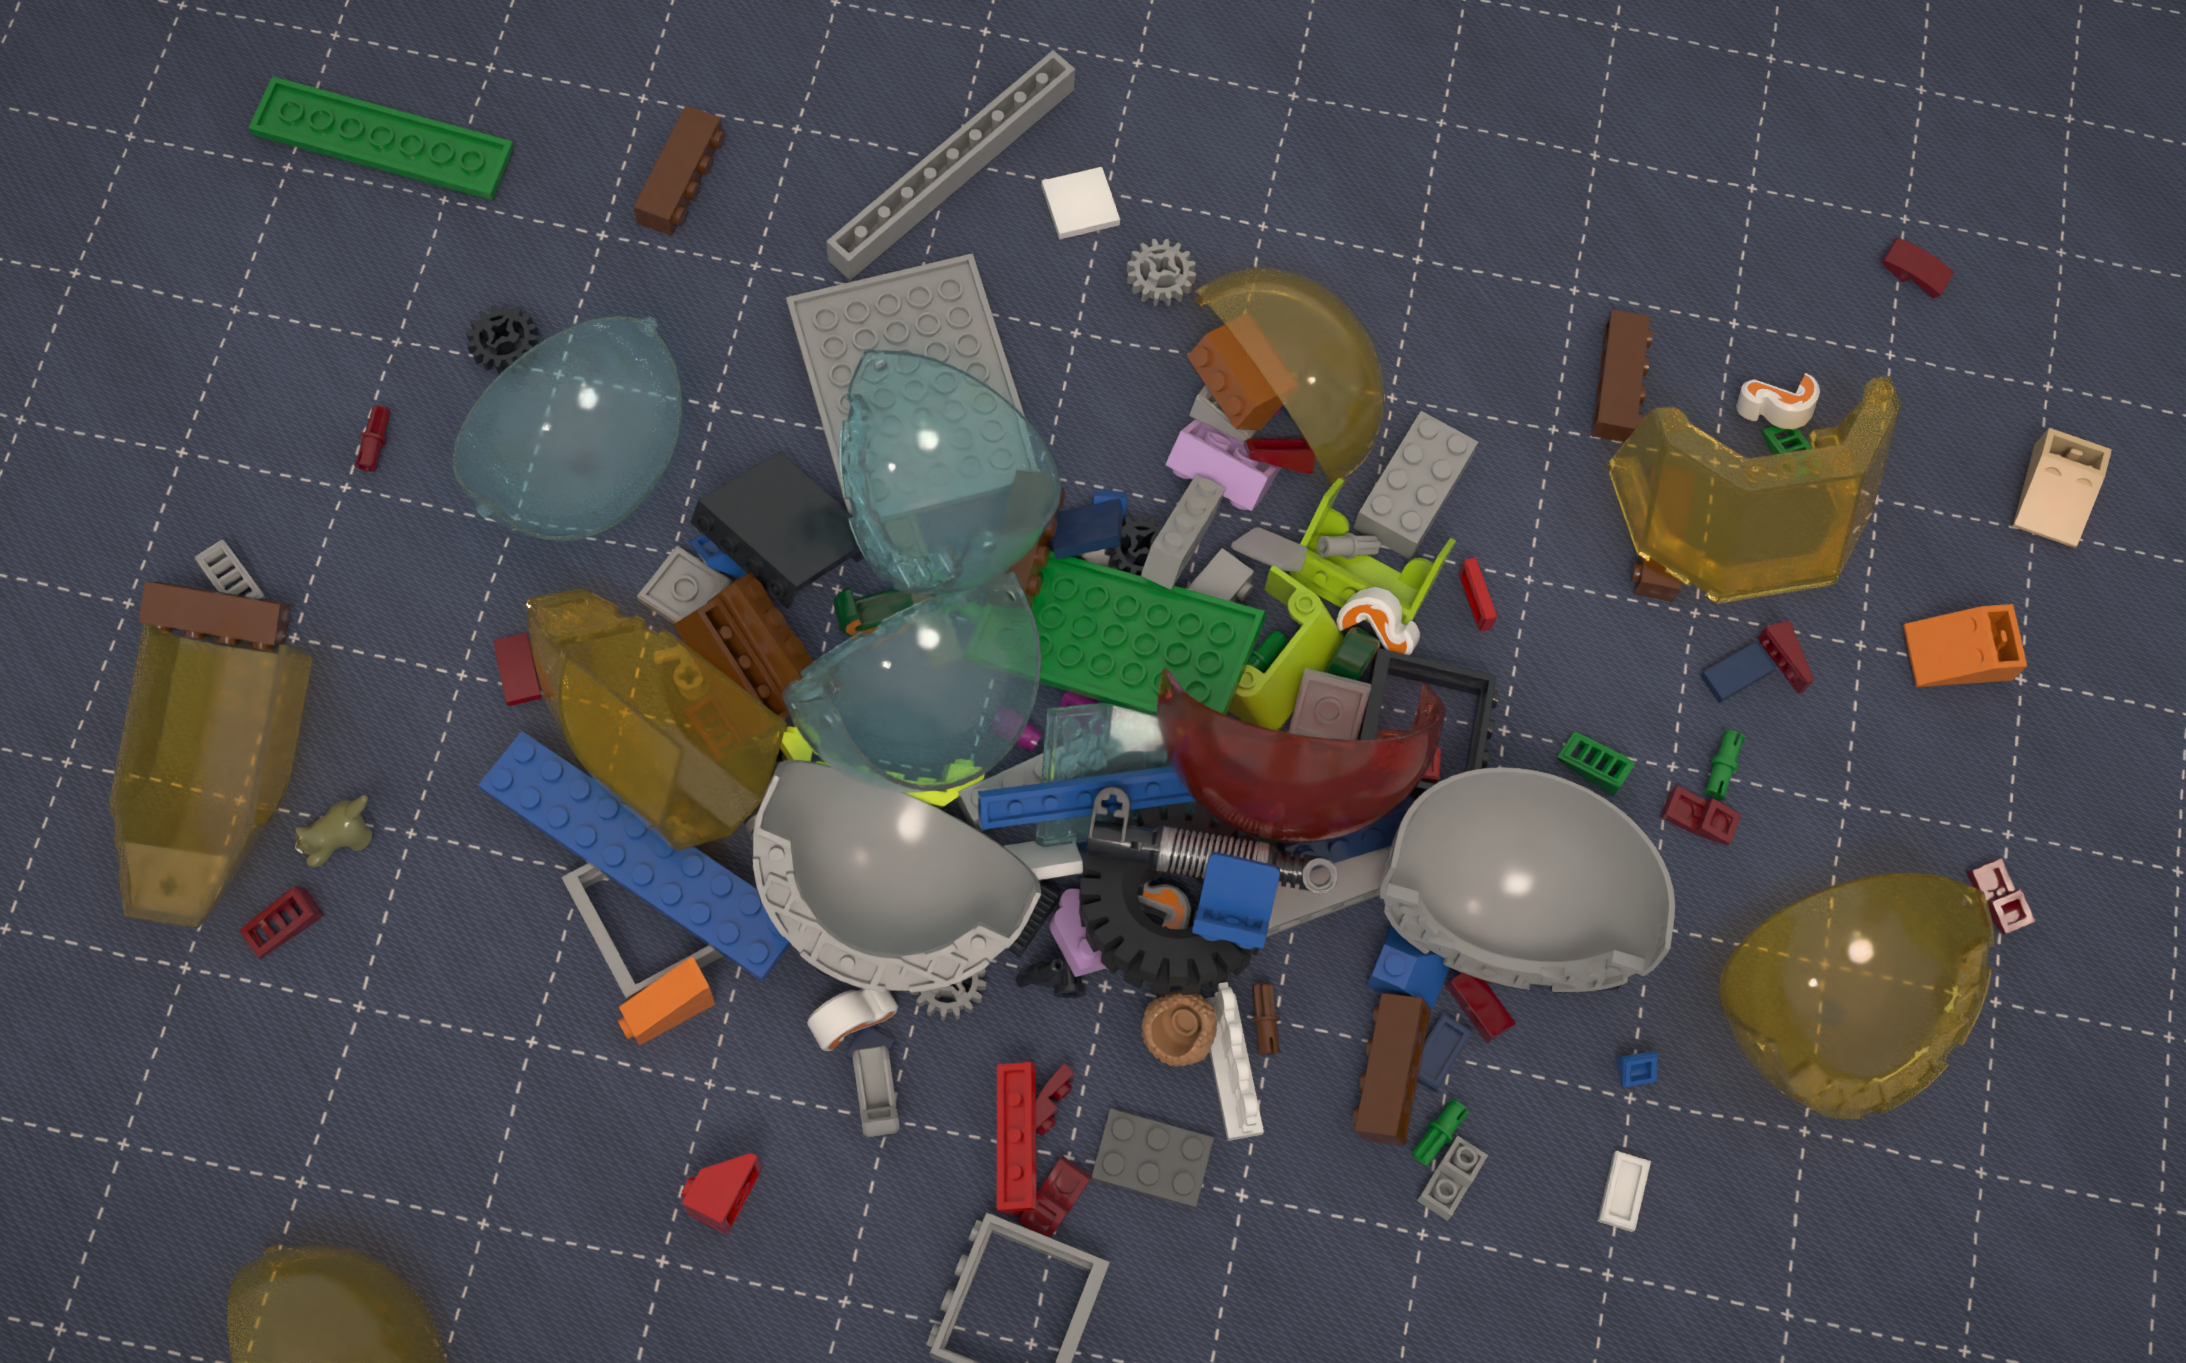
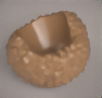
[1141,989,1217,1067]

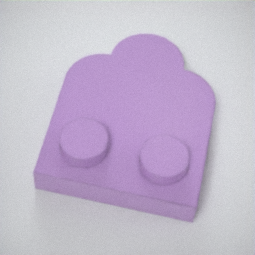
[1049,888,1106,977]

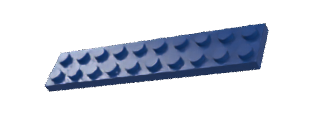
[478,731,791,982]

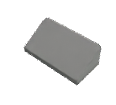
[1231,527,1307,572]

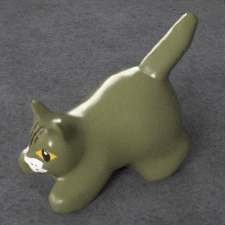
[295,795,373,868]

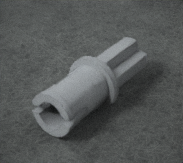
[1317,533,1381,559]

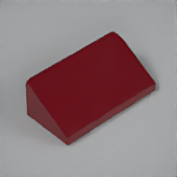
[1446,973,1516,1044]

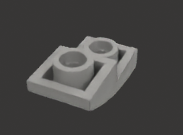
[1417,1135,1488,1221]

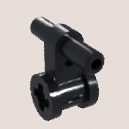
[1016,956,1086,998]

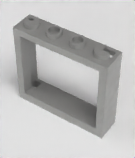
[561,818,723,1001]
[926,1212,1110,1363]

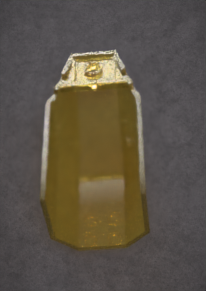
[526,588,787,851]
[109,624,313,928]

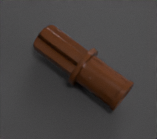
[1252,983,1281,1055]

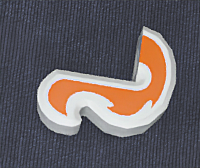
[1736,373,1820,429]
[1337,587,1420,656]
[807,988,898,1051]

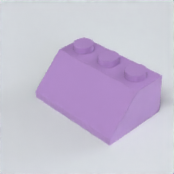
[1165,419,1282,511]

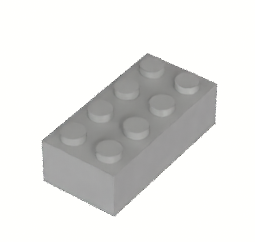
[1353,411,1478,560]

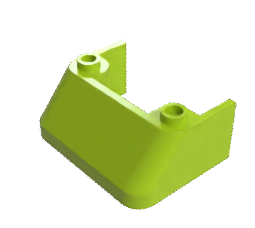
[1289,478,1456,625]
[1228,564,1344,735]

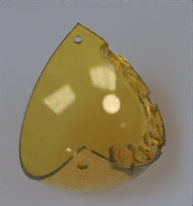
[1719,873,1994,1120]

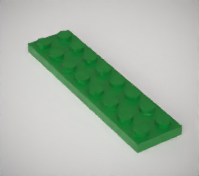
[248,76,514,201]

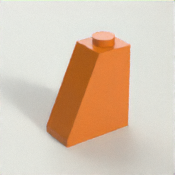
[618,956,715,1046]

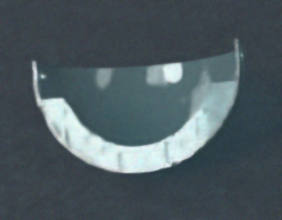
[839,350,1061,594]
[782,571,1041,793]

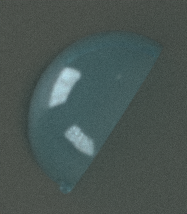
[452,316,682,541]

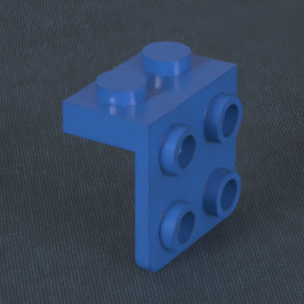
[1192,852,1280,949]

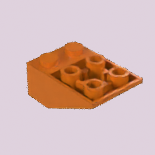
[1903,604,2027,687]

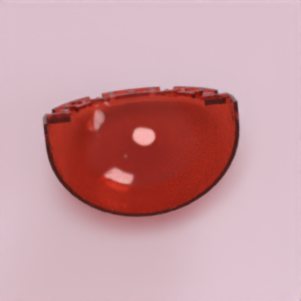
[1157,669,1446,843]

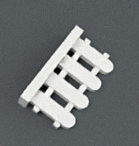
[1206,982,1264,1141]

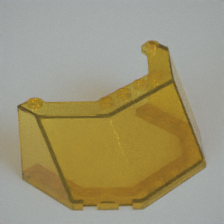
[1607,376,1902,604]

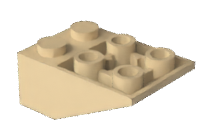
[2013,428,2112,548]

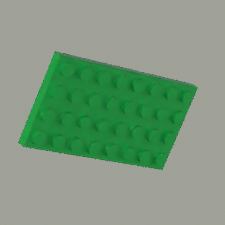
[965,551,1266,736]

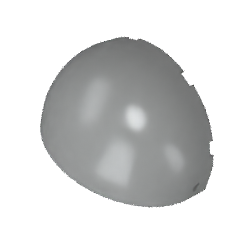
[753,760,1041,993]
[1380,767,1675,992]

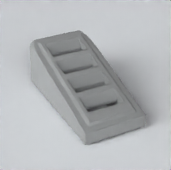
[1189,385,1257,443]
[195,540,266,599]

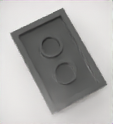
[1091,1108,1214,1209]

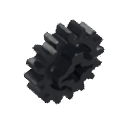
[466,304,540,374]
[1104,514,1165,576]

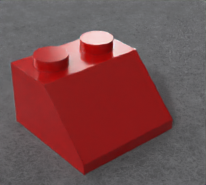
[681,1153,763,1235]

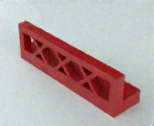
[997,1062,1036,1217]

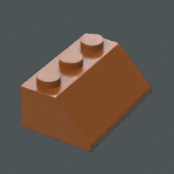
[1187,314,1300,430]

